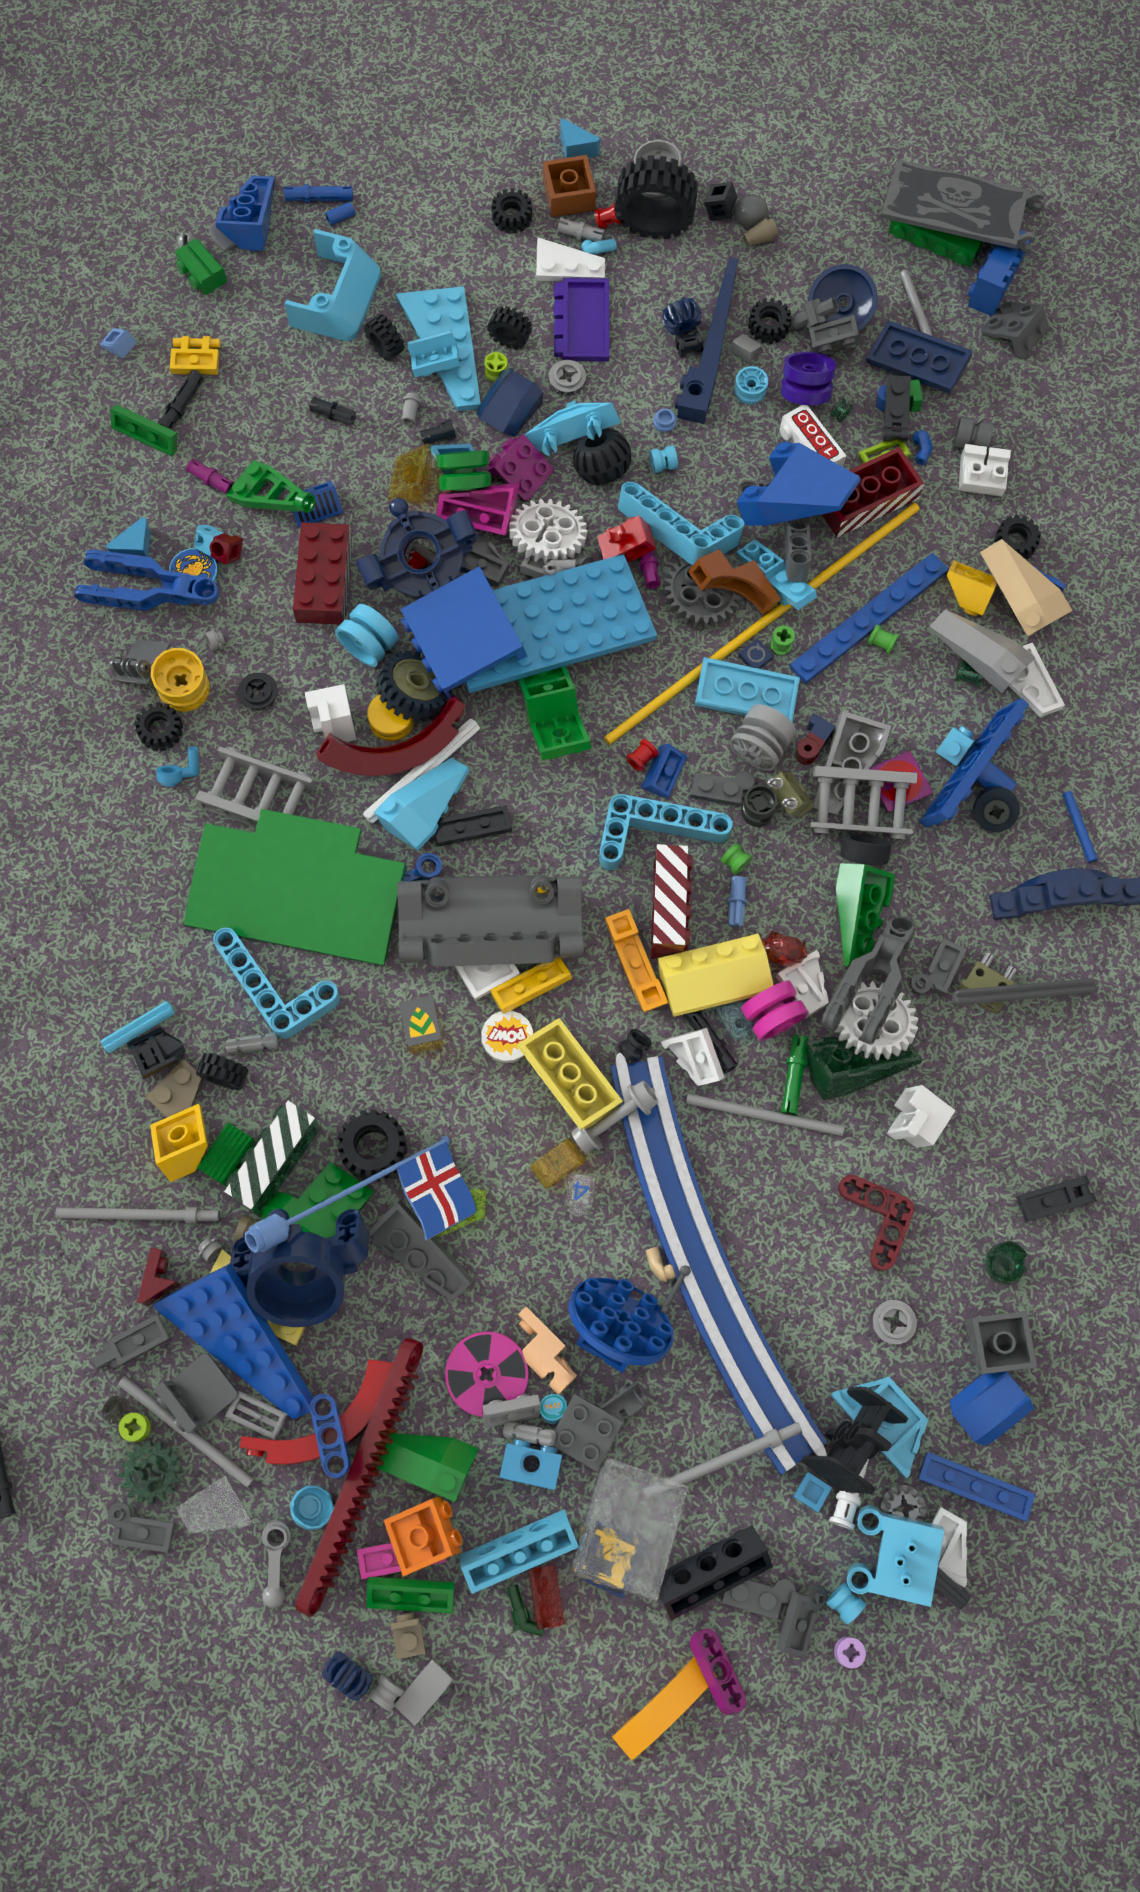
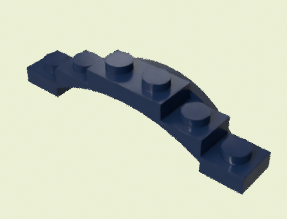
[989,868,1140,920]

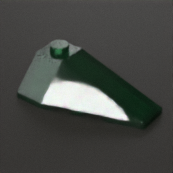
[805,1037,922,1100]

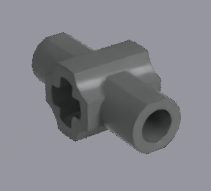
[791,297,839,331]

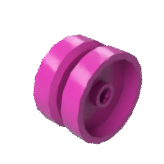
[740,980,809,1042]

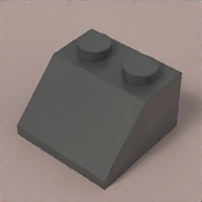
[965,1311,1037,1375]

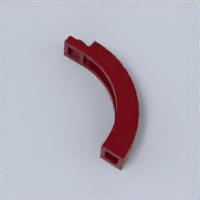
[316,694,465,776]

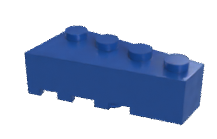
[967,229,1031,316]

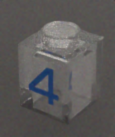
[565,1173,596,1216]

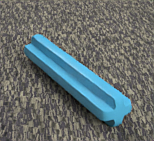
[101,1001,175,1053]

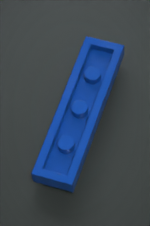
[917,1452,1035,1522]

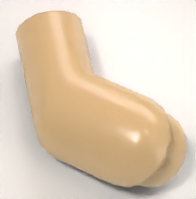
[645,1247,676,1282]

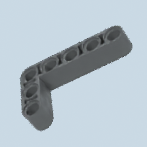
[736,481,811,583]

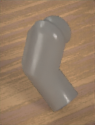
[543,560,576,576]

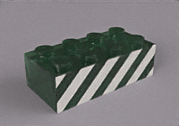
[224,1101,321,1218]

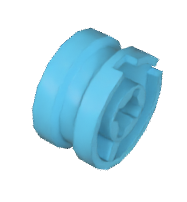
[734,366,768,405]

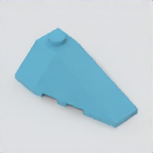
[374,757,470,851]

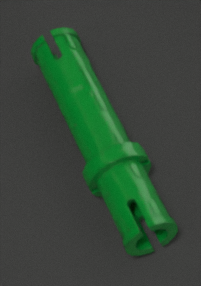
[780,1035,809,1116]

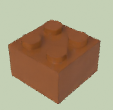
[543,155,596,217]

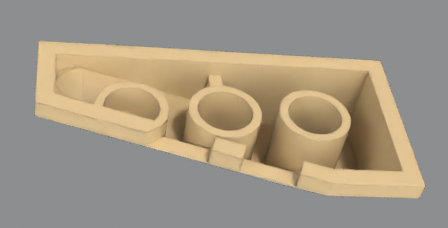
[980,539,1072,636]

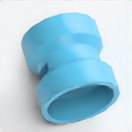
[649,445,678,474]
[826,1582,866,1625]

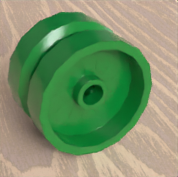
[436,450,492,491]

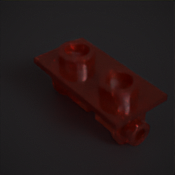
[528,1565,565,1630]

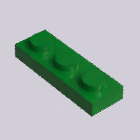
[110,404,177,456]
[366,1577,455,1614]

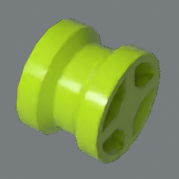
[484,352,508,382]
[119,1413,151,1442]

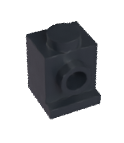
[704,182,737,221]

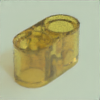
[530,1138,586,1189]

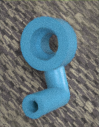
[156,746,199,787]

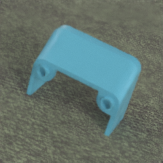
[285,229,381,341]

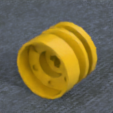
[151,648,210,712]

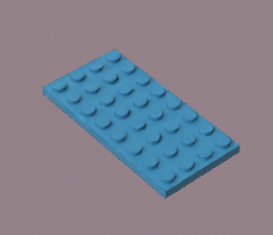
[465,554,657,693]

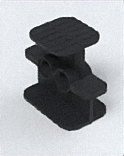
[801,1386,908,1494]

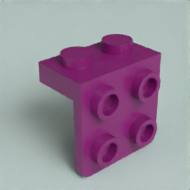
[484,434,554,501]

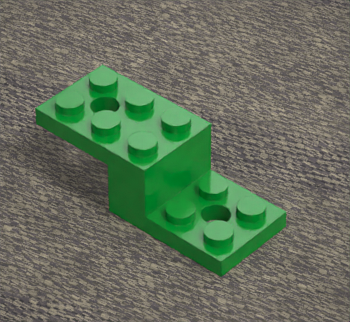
[517,666,591,760]

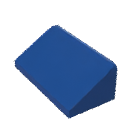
[640,743,687,799]

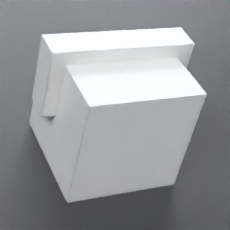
[305,684,357,742]
[887,1085,955,1148]

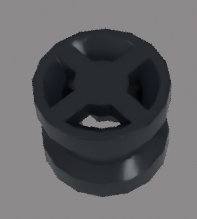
[618,1029,652,1062]

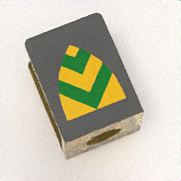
[399,996,444,1055]

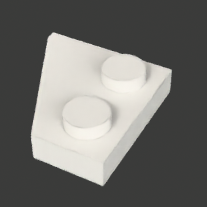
[776,950,829,1018]

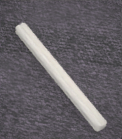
[363,719,480,824]

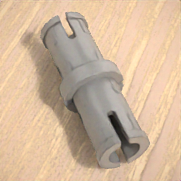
[557,217,605,242]

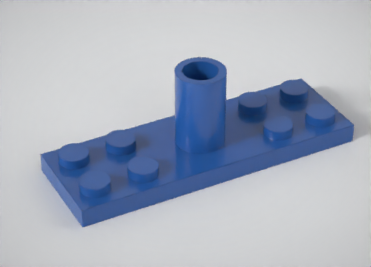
[919,698,1029,828]

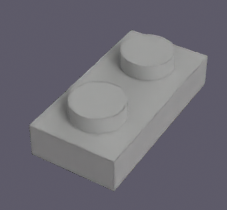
[483,1394,540,1428]

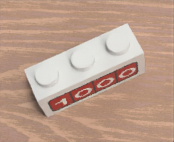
[780,405,846,467]

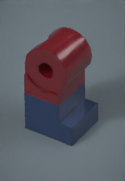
[795,714,835,765]

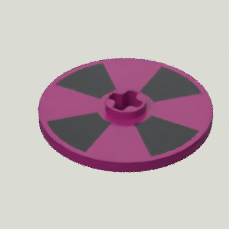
[445,1331,528,1417]

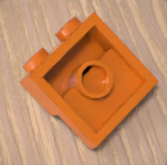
[384,1497,463,1576]

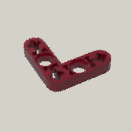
[838,1175,914,1272]

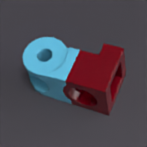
[194,525,243,564]

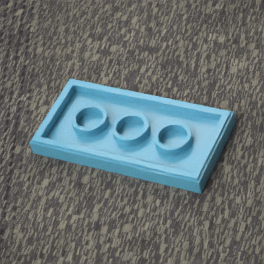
[694,657,800,722]

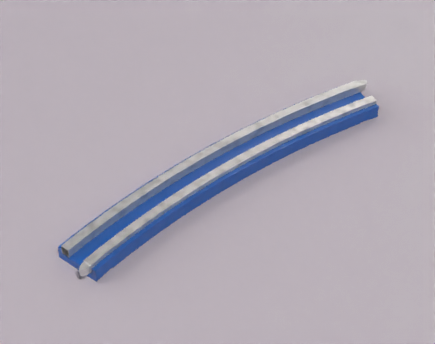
[610,1053,827,1475]

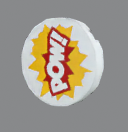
[481,1011,533,1063]

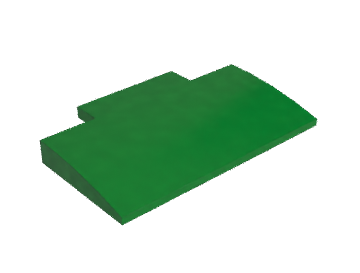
[184,809,407,966]

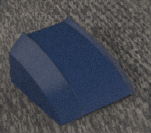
[476,368,543,437]

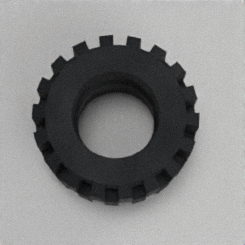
[337,1109,407,1182]

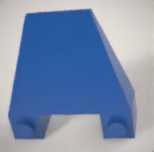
[737,442,861,526]

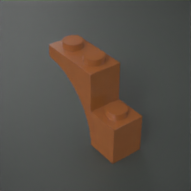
[688,549,781,615]

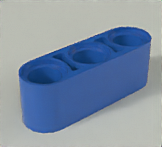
[310,1394,351,1479]

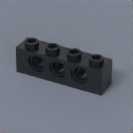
[651,1525,773,1621]

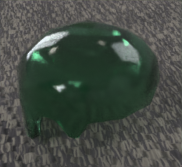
[985,1241,1027,1285]

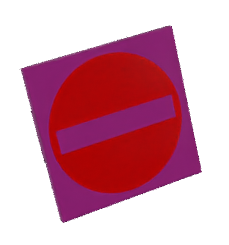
[870,751,933,813]

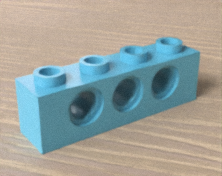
[459,1509,579,1594]

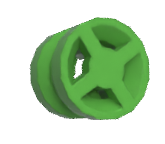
[720,843,752,875]

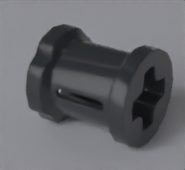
[675,331,703,357]

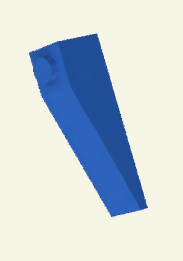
[215,176,275,252]

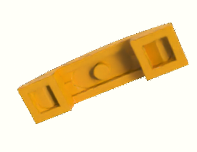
[605,909,668,1013]
[612,1657,717,1761]

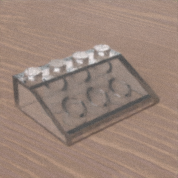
[568,1458,688,1601]

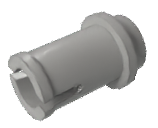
[401,393,421,426]

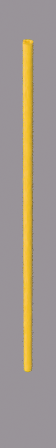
[604,503,920,745]

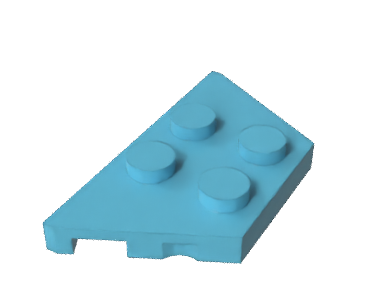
[830,1377,928,1479]

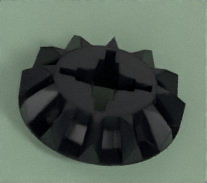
[238,673,278,711]

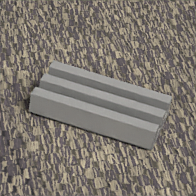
[225,1391,288,1440]

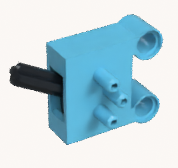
[847,1505,971,1609]

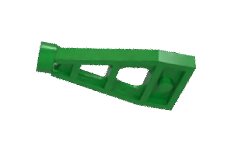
[226,460,315,513]

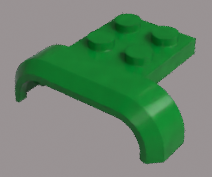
[261,1162,374,1238]

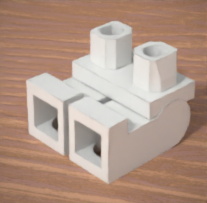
[959,444,1011,497]

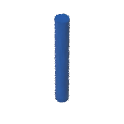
[1062,791,1098,863]

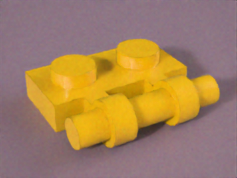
[170,336,221,375]

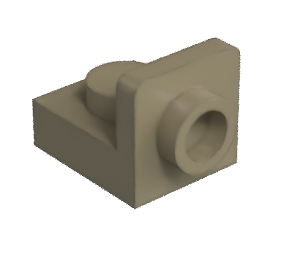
[390,1613,426,1659]

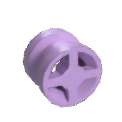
[834,1636,866,1669]

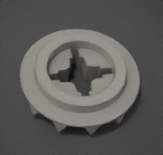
[549,360,586,395]
[872,1300,917,1345]
[881,1485,927,1522]

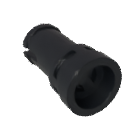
[420,419,456,446]

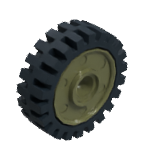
[376,651,452,722]

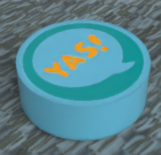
[540,1394,567,1424]

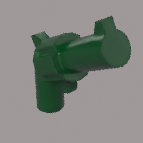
[503,1584,545,1636]

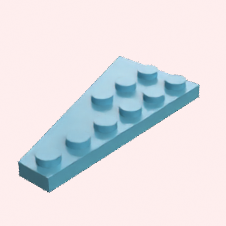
[396,286,481,411]

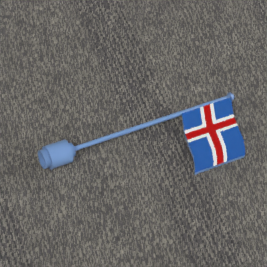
[245,1136,476,1252]

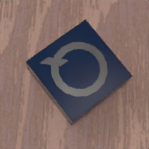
[738,639,774,669]

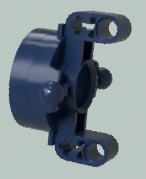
[356,498,479,600]
[230,1209,369,1327]

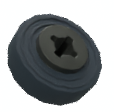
[974,787,1020,832]

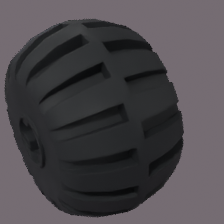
[573,428,631,485]

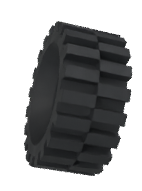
[614,155,698,239]

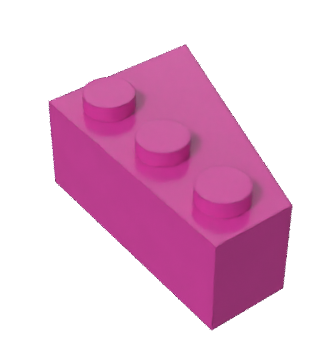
[436,483,520,535]

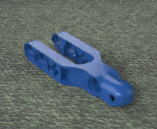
[74,550,220,611]

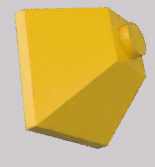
[947,560,997,616]
[150,1104,208,1182]

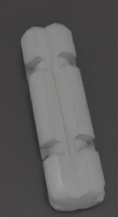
[226,1033,278,1055]
[503,1422,556,1447]

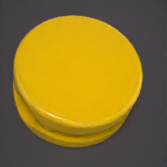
[367,695,414,742]

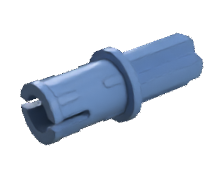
[727,876,748,928]

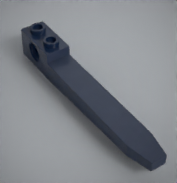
[674,257,738,424]

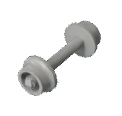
[572,1081,659,1154]

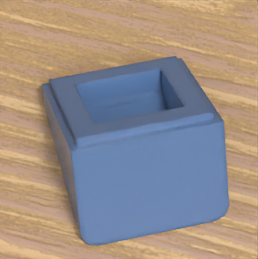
[100,328,136,358]

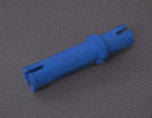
[284,184,353,203]

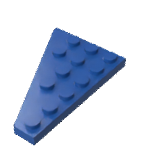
[153,1263,314,1420]

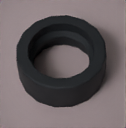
[840,834,892,865]

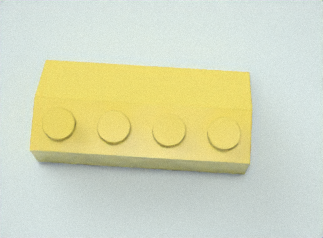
[658,934,774,1017]
[517,1018,623,1130]

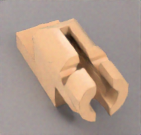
[518,1307,577,1395]

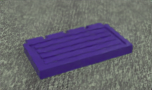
[554,278,609,362]

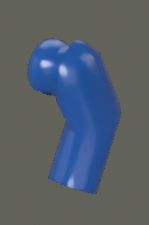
[912,430,933,465]

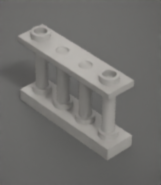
[195,746,316,828]
[808,766,917,839]

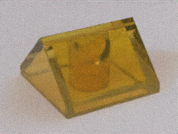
[388,443,432,505]

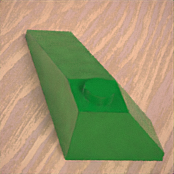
[836,863,895,967]
[353,1432,479,1503]

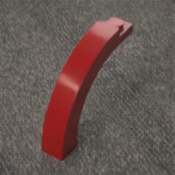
[239,1359,393,1465]

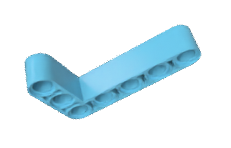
[618,482,744,565]
[599,794,732,870]
[213,928,340,1039]

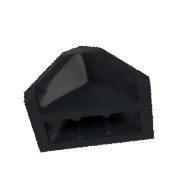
[127,1027,186,1079]

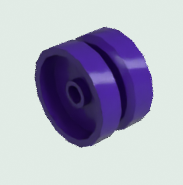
[781,352,836,405]

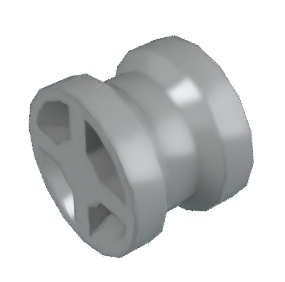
[367,1673,405,1712]

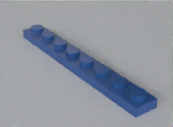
[789,552,949,685]

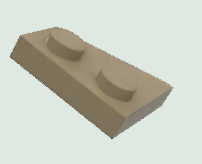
[145,1059,203,1117]

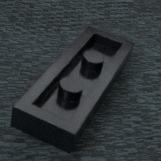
[435,805,512,846]

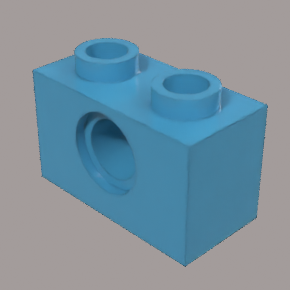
[499,1439,562,1490]

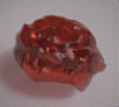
[762,931,807,967]

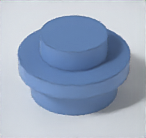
[653,408,677,432]

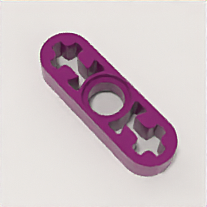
[690,1628,746,1715]

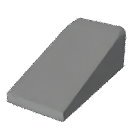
[394,1658,455,1726]

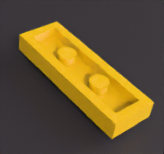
[490,957,572,1014]

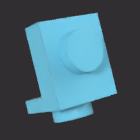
[936,726,976,766]

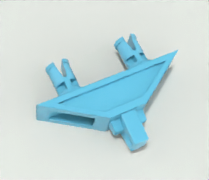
[524,401,621,456]

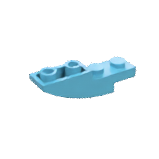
[736,540,817,610]

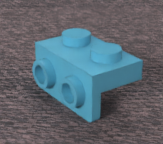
[407,331,460,378]

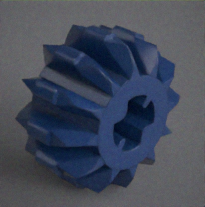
[662,297,702,335]
[322,1652,373,1701]

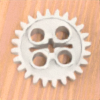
[509,499,587,564]
[834,981,918,1060]

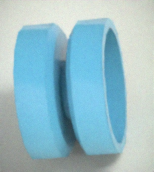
[335,604,399,667]

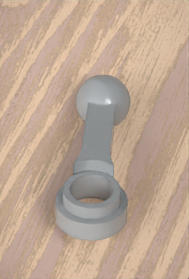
[262,1520,291,1608]

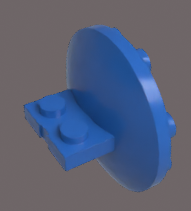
[568,1278,673,1373]

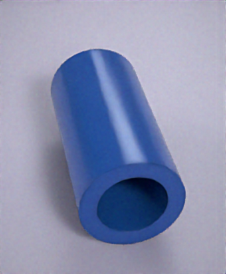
[325,202,355,226]

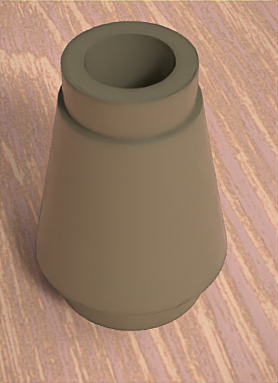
[743,218,778,247]

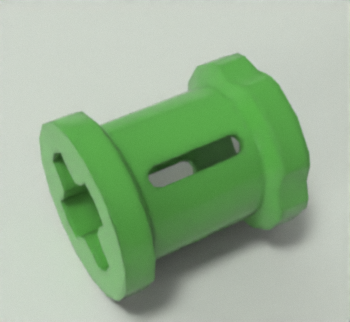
[867,624,899,654]
[770,625,795,656]

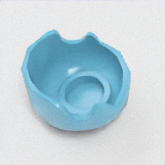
[290,1485,334,1530]

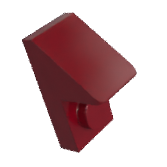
[137,1248,181,1306]

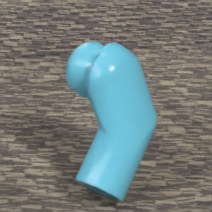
[581,239,617,255]

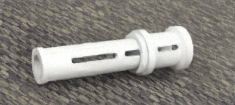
[829,1459,869,1530]

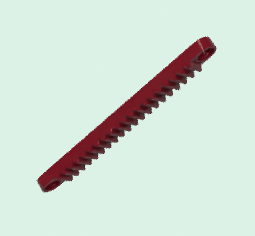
[295,1337,424,1617]

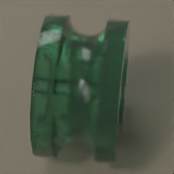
[830,398,853,423]

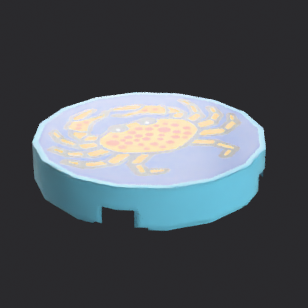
[169,548,218,582]

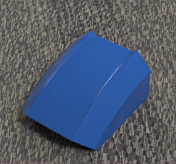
[950,1371,1034,1446]

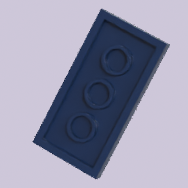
[866,320,972,394]

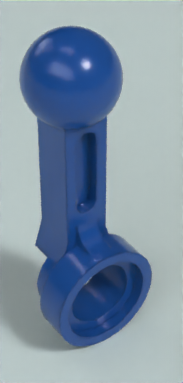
[404,853,442,881]

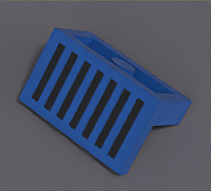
[286,481,343,528]

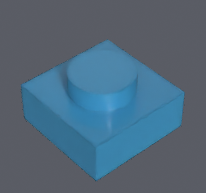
[793,1472,832,1513]

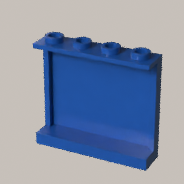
[401,566,527,699]

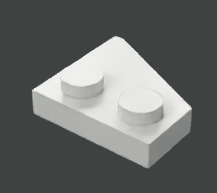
[661,1028,725,1086]
[931,1506,967,1588]

